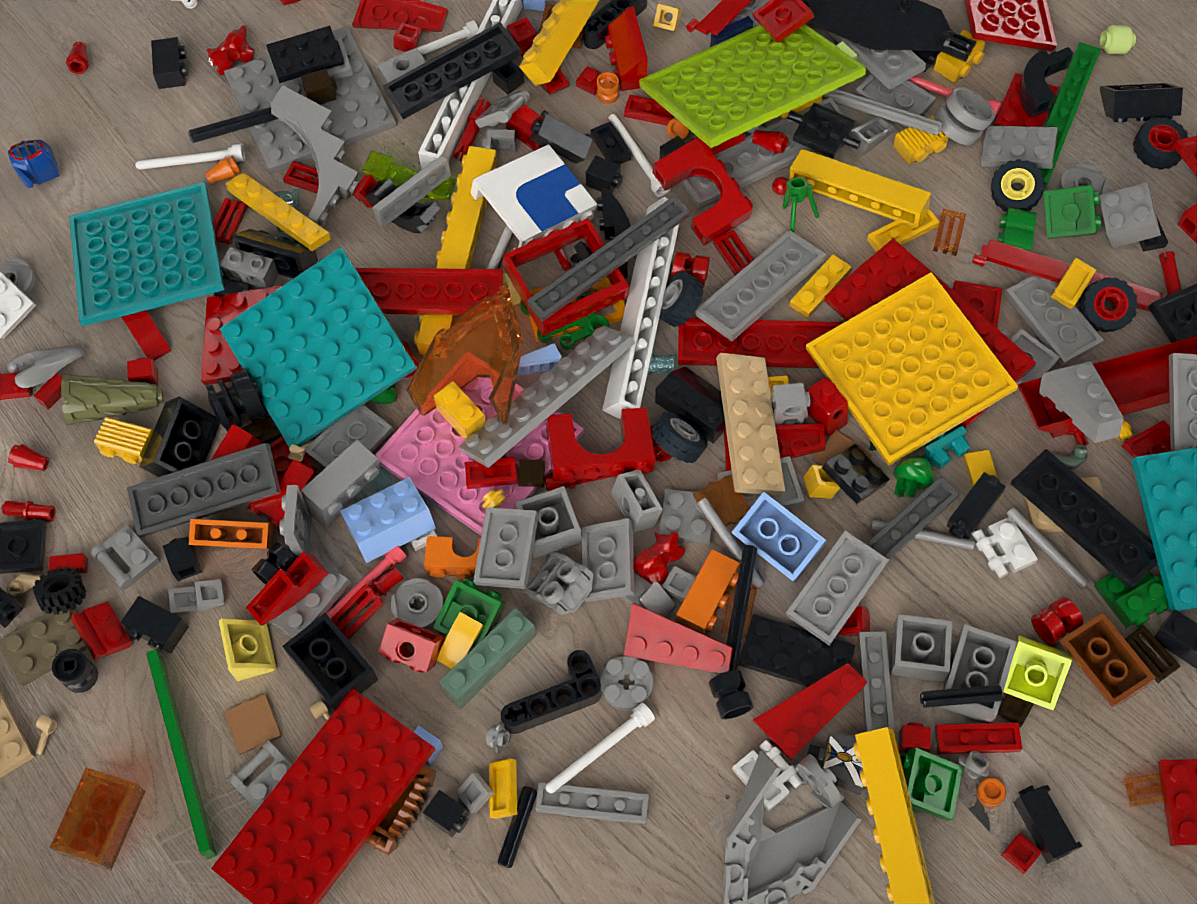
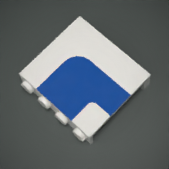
[471,144,597,248]

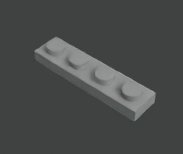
[373,155,451,228]
[858,632,895,734]
[535,782,649,824]

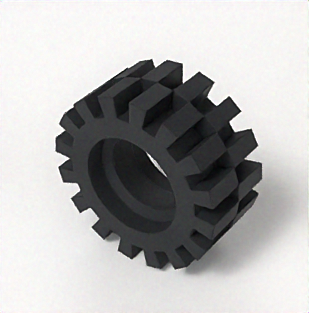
[33,567,86,615]

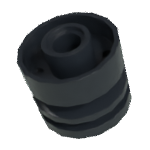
[206,368,267,432]

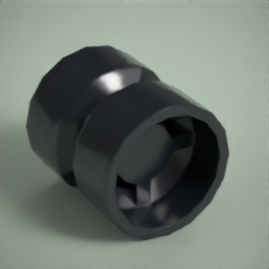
[251,542,297,585]
[52,649,98,693]
[708,670,754,720]

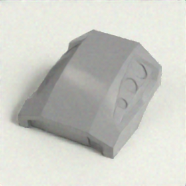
[522,551,593,615]

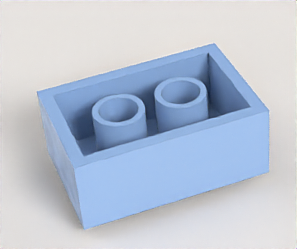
[340,477,436,563]
[732,492,828,583]

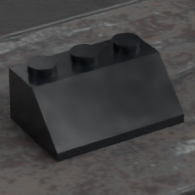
[1100,83,1183,122]
[233,229,318,279]
[655,367,726,444]
[139,396,220,477]

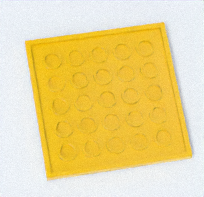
[806,272,1018,466]

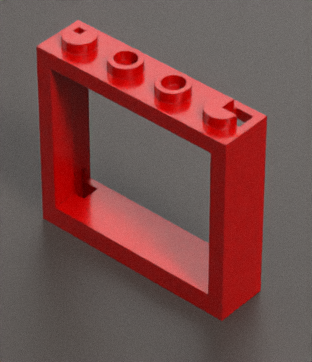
[503,218,629,336]

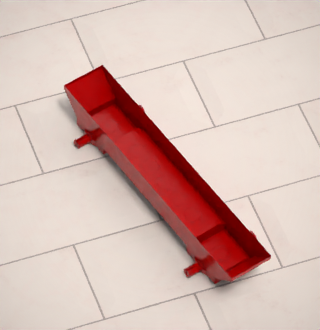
[1018,336,1197,446]

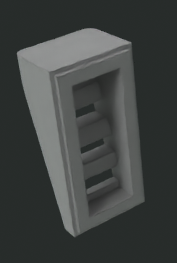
[849,116,896,156]

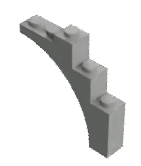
[271,85,360,226]

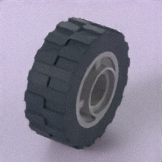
[659,271,704,327]
[651,412,708,463]

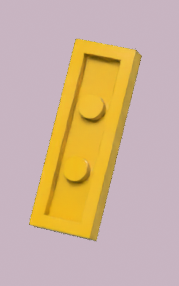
[867,209,940,252]
[789,254,852,319]

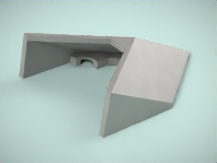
[723,750,861,904]

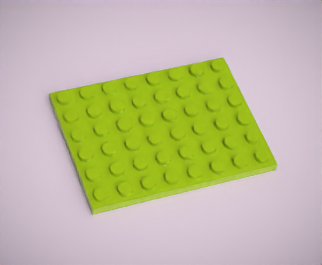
[639,24,866,148]

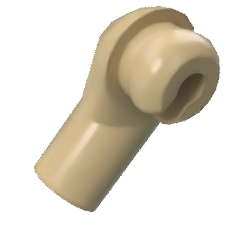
[7,573,41,596]

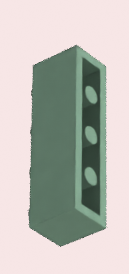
[439,608,536,709]

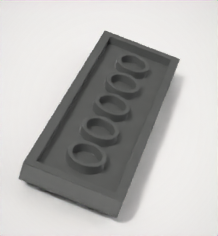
[127,443,281,537]

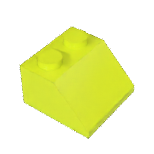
[1003,635,1072,711]

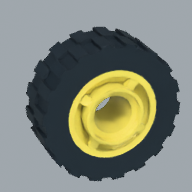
[991,159,1044,212]

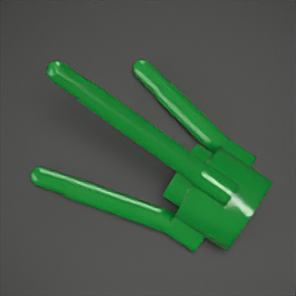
[782,177,819,232]

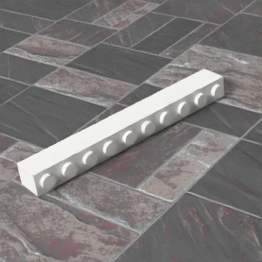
[418,0,523,169]
[602,197,679,419]

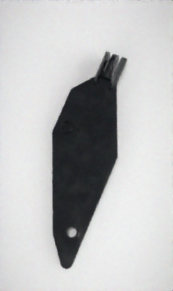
[802,0,977,62]

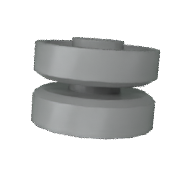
[934,87,995,146]

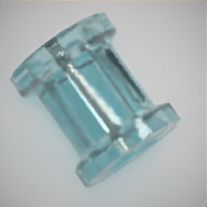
[648,353,674,375]

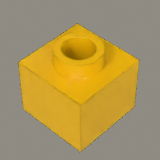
[653,3,682,31]
[803,465,840,499]

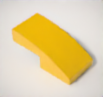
[437,612,484,669]

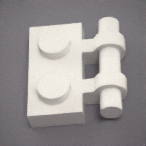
[972,517,1038,578]
[732,740,803,812]

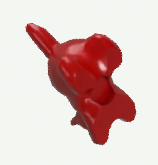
[207,25,255,75]
[634,532,685,585]

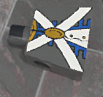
[807,734,864,795]

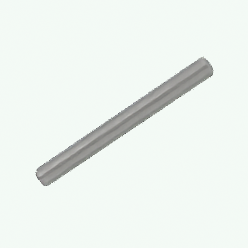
[822,89,942,135]

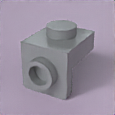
[482,129,516,151]

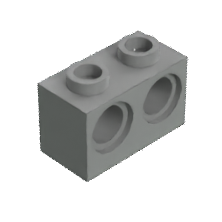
[220,247,279,290]
[771,383,810,425]

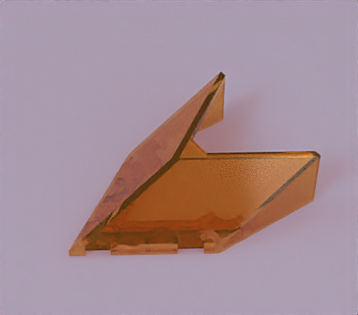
[406,282,524,425]

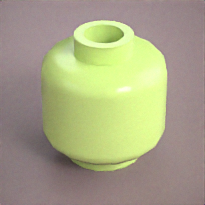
[1100,25,1136,54]

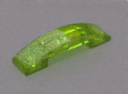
[363,150,457,200]

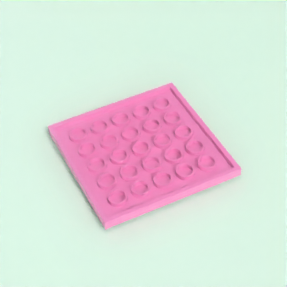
[375,351,584,536]

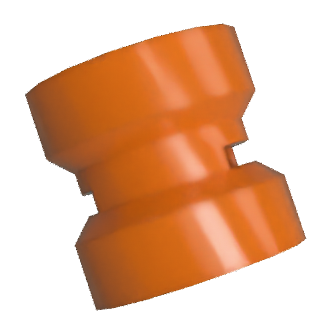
[597,72,619,104]

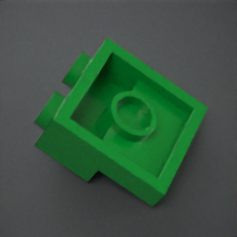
[1043,185,1102,239]
[1094,572,1169,629]
[433,578,506,648]
[900,748,963,821]

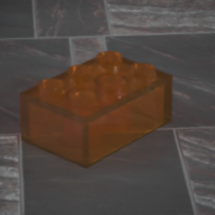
[49,768,146,871]

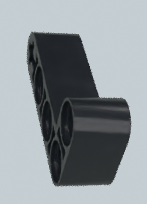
[583,0,647,49]
[500,650,601,734]

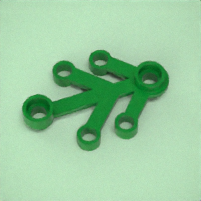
[520,293,610,350]

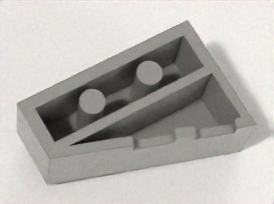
[1039,361,1124,443]
[301,440,380,529]

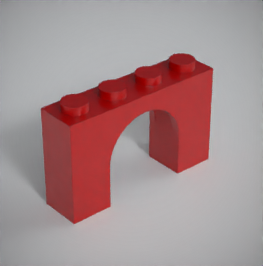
[653,137,753,246]
[546,407,655,481]
[210,424,319,528]

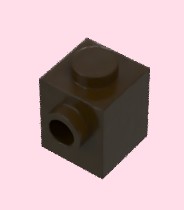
[300,69,338,104]

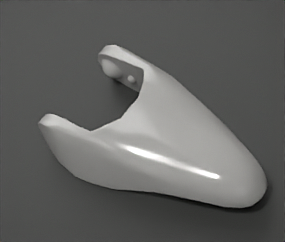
[7,346,86,388]

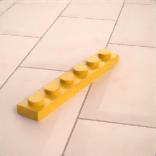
[225,172,331,251]

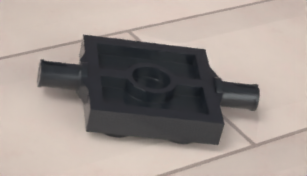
[787,103,861,159]

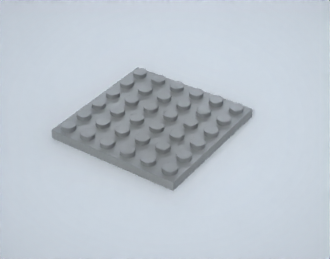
[224,26,396,174]

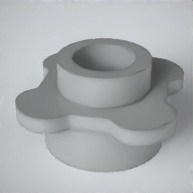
[486,722,510,753]
[959,751,990,779]

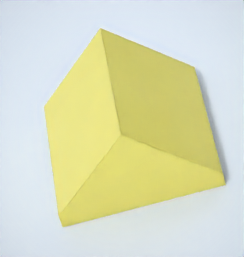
[219,619,277,681]

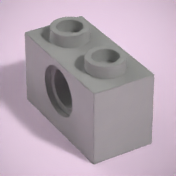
[377,48,426,85]
[610,470,663,533]

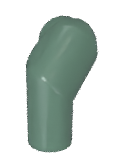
[1053,445,1088,469]

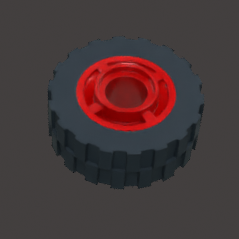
[1133,117,1188,170]
[1079,277,1138,333]

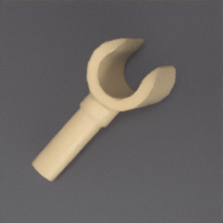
[288,438,315,462]
[309,701,331,720]
[35,715,57,755]

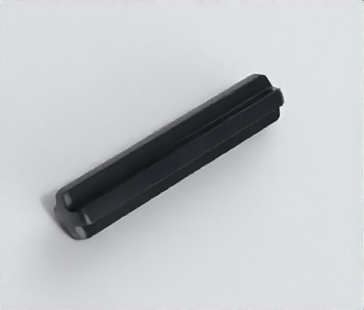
[920,685,1003,708]
[498,786,537,868]

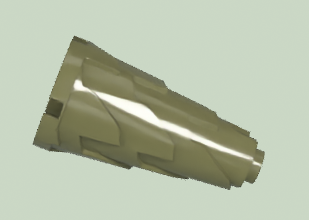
[61,375,163,425]

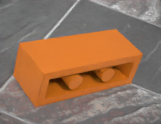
[189,519,274,549]
[675,549,740,634]

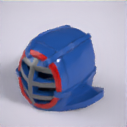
[8,140,60,188]

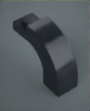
[1019,47,1073,118]
[365,178,440,234]

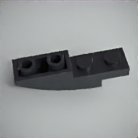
[597,188,635,278]

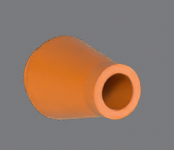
[205,156,241,185]

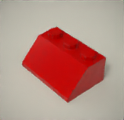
[604,6,648,91]

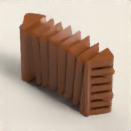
[365,765,436,855]

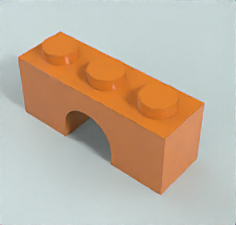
[424,536,481,579]

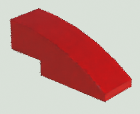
[246,551,329,626]

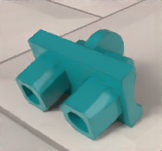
[922,426,971,469]

